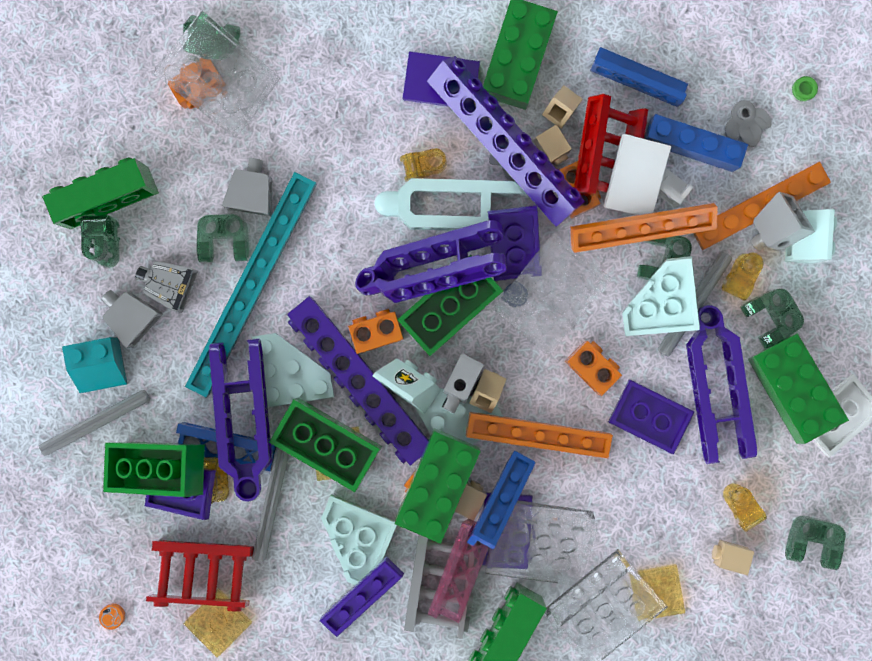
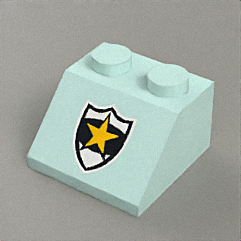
[373,359,441,414]

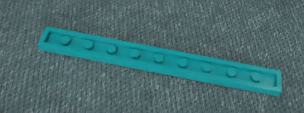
[185,172,317,398]

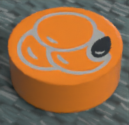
[99,603,125,630]

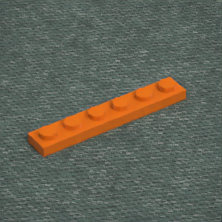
[693,162,831,250]
[570,203,718,253]
[465,412,613,458]

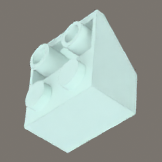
[785,209,837,264]

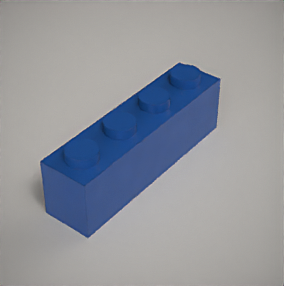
[644,114,748,172]

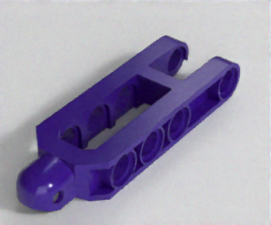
[355,220,507,303]
[686,305,757,464]
[209,338,273,502]

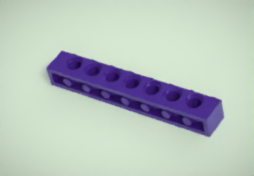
[427,56,585,227]
[287,296,429,466]

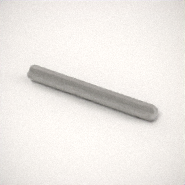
[658,252,732,357]
[39,390,150,456]
[252,447,289,562]

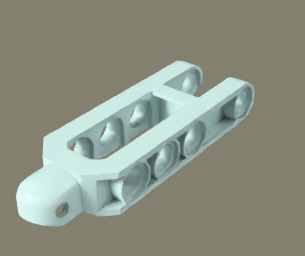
[374,178,527,231]

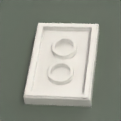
[603,134,671,215]
[813,374,872,457]

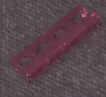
[428,518,489,623]

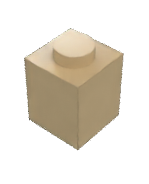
[542,85,583,129]
[534,124,572,166]
[469,369,506,413]
[455,480,487,521]
[712,540,754,576]

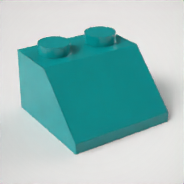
[62,337,128,393]

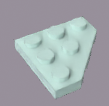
[622,256,700,336]
[252,333,335,407]
[415,388,504,445]
[321,494,397,585]

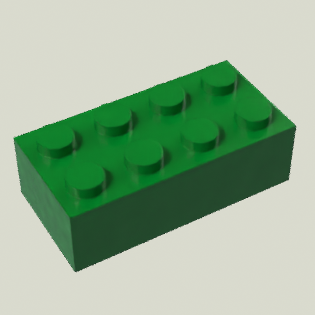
[483,0,558,110]
[42,157,159,230]
[397,254,503,356]
[748,333,849,444]
[269,398,382,492]
[394,428,481,544]
[103,442,205,497]
[468,582,547,661]

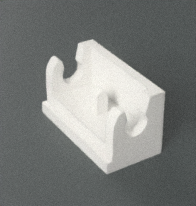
[658,167,693,208]

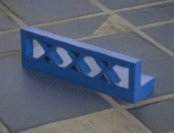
[590,47,688,107]
[176,422,276,471]
[467,450,536,549]

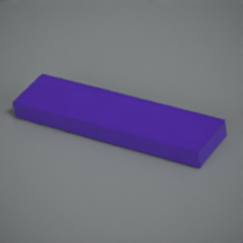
[319,556,404,637]

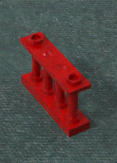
[574,94,649,195]
[146,540,254,612]

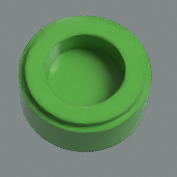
[792,76,818,101]

